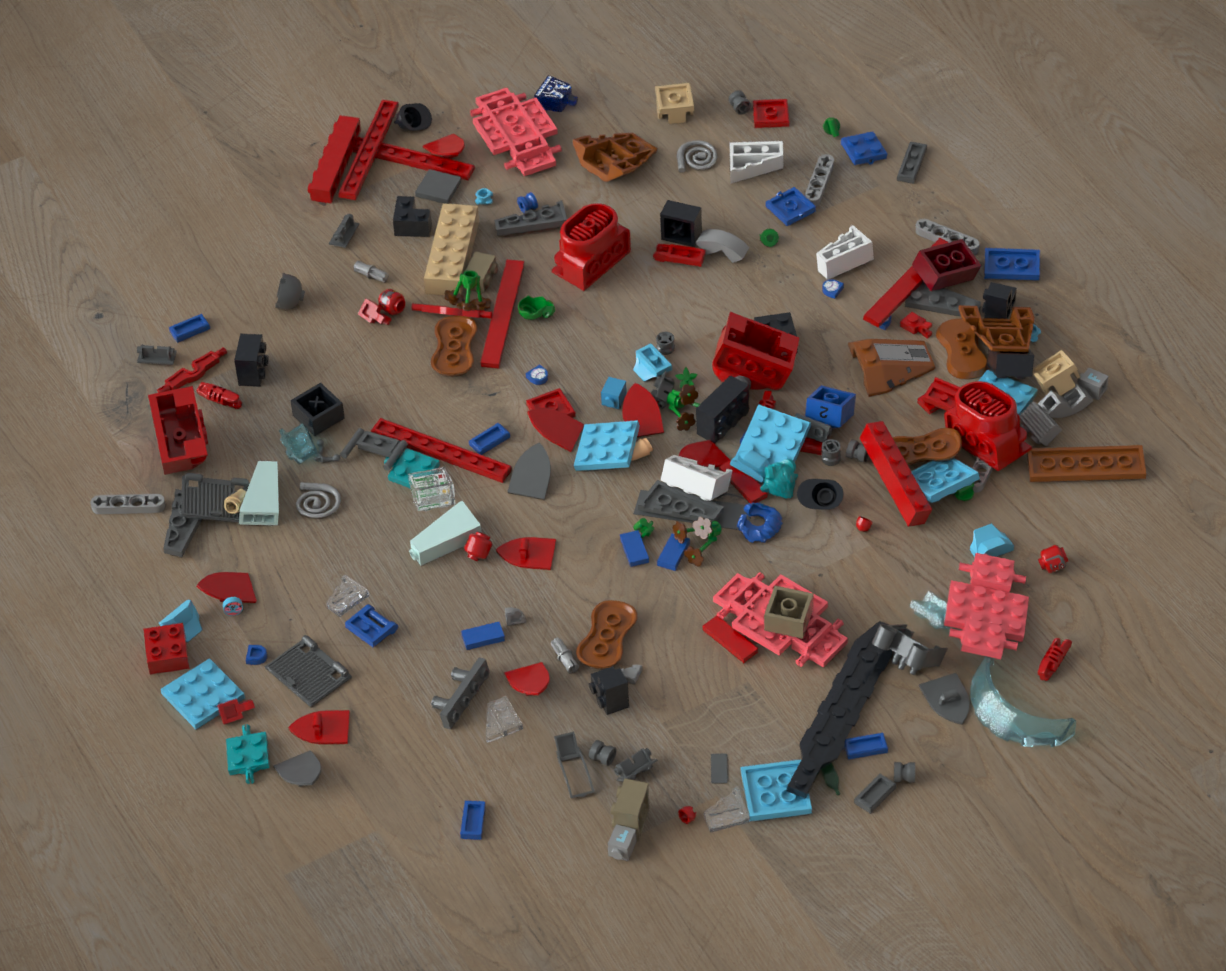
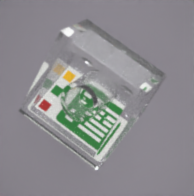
[408,467,455,511]

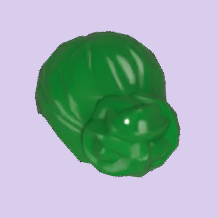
[518,295,556,320]

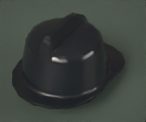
[394,103,432,131]
[797,479,844,510]

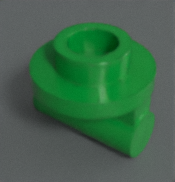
[823,117,840,137]
[759,229,779,247]
[954,482,975,501]
[633,518,655,538]

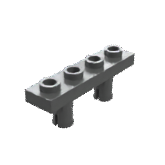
[431,657,490,729]

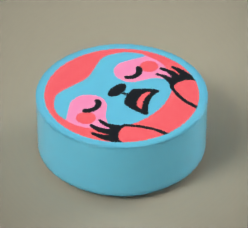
[222,597,243,616]

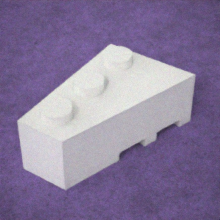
[730,141,783,183]
[816,225,874,280]
[661,455,733,501]

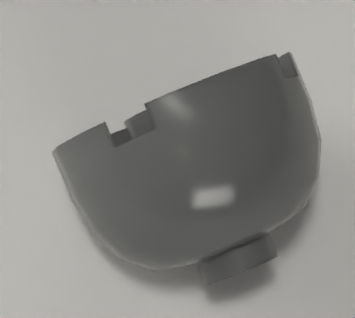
[275,273,305,310]

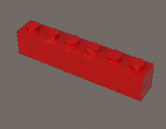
[308,115,361,204]
[860,421,932,527]

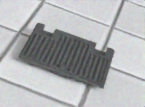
[181,472,250,523]
[264,635,352,707]

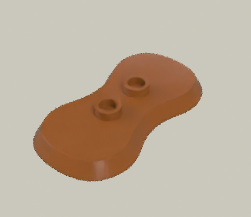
[431,316,477,376]
[936,318,990,379]
[892,428,962,466]
[576,600,637,669]

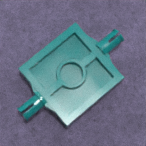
[384,448,440,489]
[226,724,270,784]

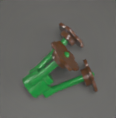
[444,270,491,311]
[667,384,700,431]
[672,517,722,567]

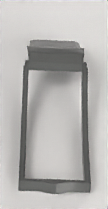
[554,731,595,798]

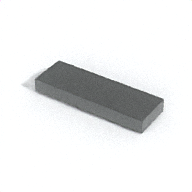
[897,141,927,184]

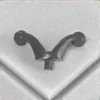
[314,439,340,463]

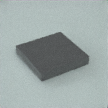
[415,169,462,204]

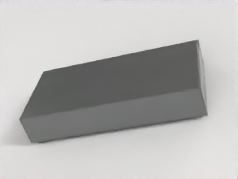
[854,774,896,814]

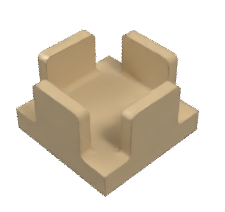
[655,83,694,124]
[1032,350,1080,396]

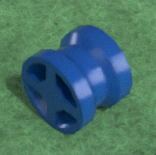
[517,192,538,213]

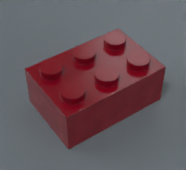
[912,239,981,292]

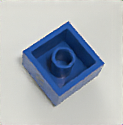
[805,385,856,428]

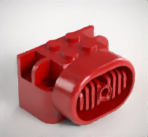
[551,203,631,291]
[712,312,800,390]
[944,381,1032,471]
[148,386,208,475]

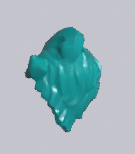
[760,459,798,499]

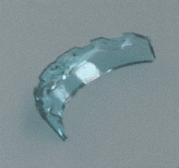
[970,656,1076,747]

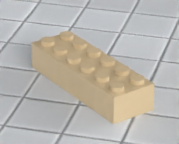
[424,203,479,295]

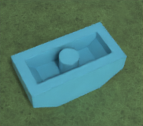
[633,343,672,381]
[730,450,770,483]
[970,524,1014,557]
[159,600,202,642]

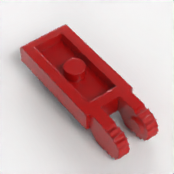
[653,243,706,267]

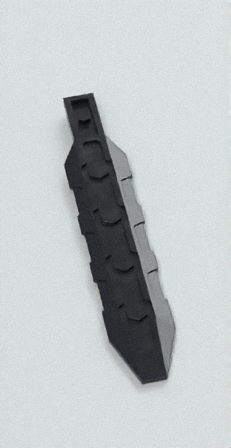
[787,621,892,799]

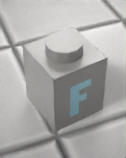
[1077,368,1109,400]
[608,824,637,861]

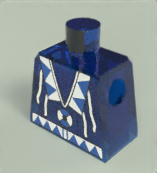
[534,75,578,112]

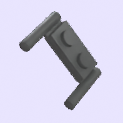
[340,428,408,471]

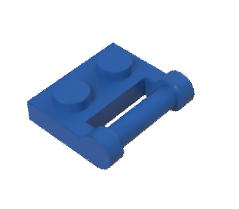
[345,604,398,647]

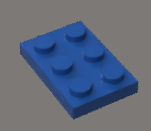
[984,248,1040,280]

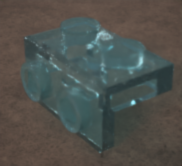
[279,423,317,464]
[909,591,950,629]

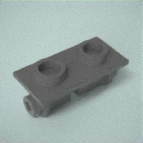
[329,214,359,248]
[137,344,177,365]
[651,371,674,409]
[795,413,833,443]
[614,748,658,781]

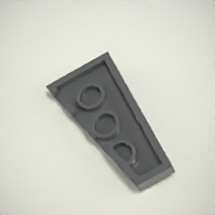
[494,200,567,236]
[905,281,981,317]
[638,480,724,521]
[164,489,202,557]

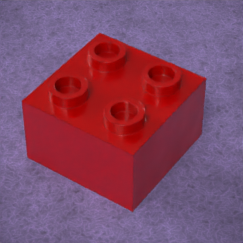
[143,623,190,675]

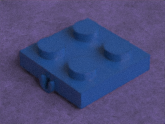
[841,132,887,165]
[766,187,816,226]

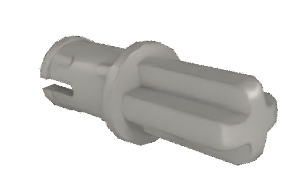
[354,261,388,282]
[551,637,579,674]

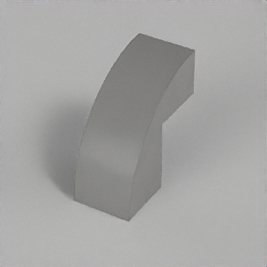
[696,229,749,263]
[1038,384,1094,418]

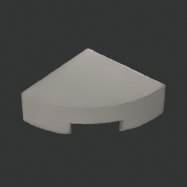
[505,607,526,626]
[621,665,643,685]

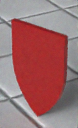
[423,133,465,159]
[622,383,664,437]
[527,408,584,452]
[678,440,730,468]
[496,537,556,570]
[196,572,257,603]
[504,662,550,696]
[288,710,350,744]

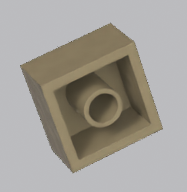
[764,586,813,639]
[611,778,650,841]

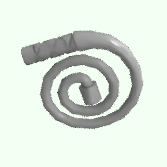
[676,140,717,173]
[296,482,341,518]

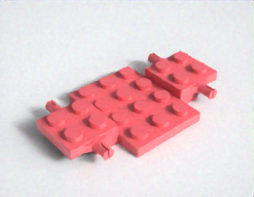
[470,88,562,176]
[944,553,1029,659]
[713,572,848,668]

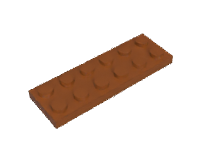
[1027,445,1146,482]

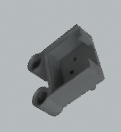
[872,624,948,675]

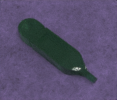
[820,763,840,796]

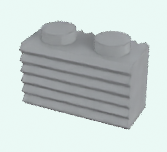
[1019,401,1062,446]

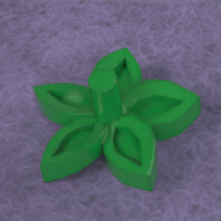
[675,367,698,389]

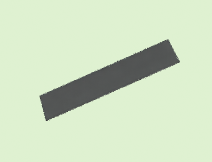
[633,490,751,530]

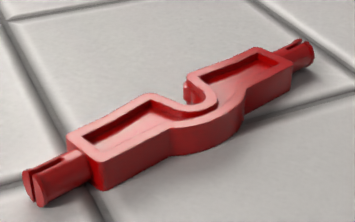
[411,303,493,319]
[157,347,227,393]

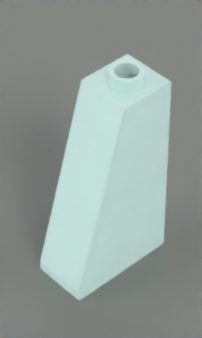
[239,461,279,525]
[409,501,482,566]

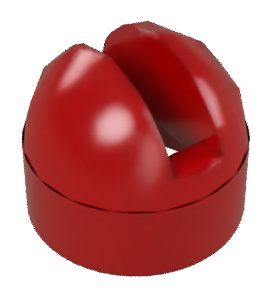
[856,516,873,532]
[678,806,697,824]

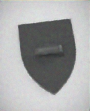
[508,442,551,500]
[919,673,969,724]
[273,750,321,787]

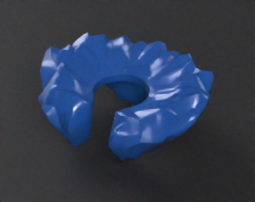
[737,503,783,543]

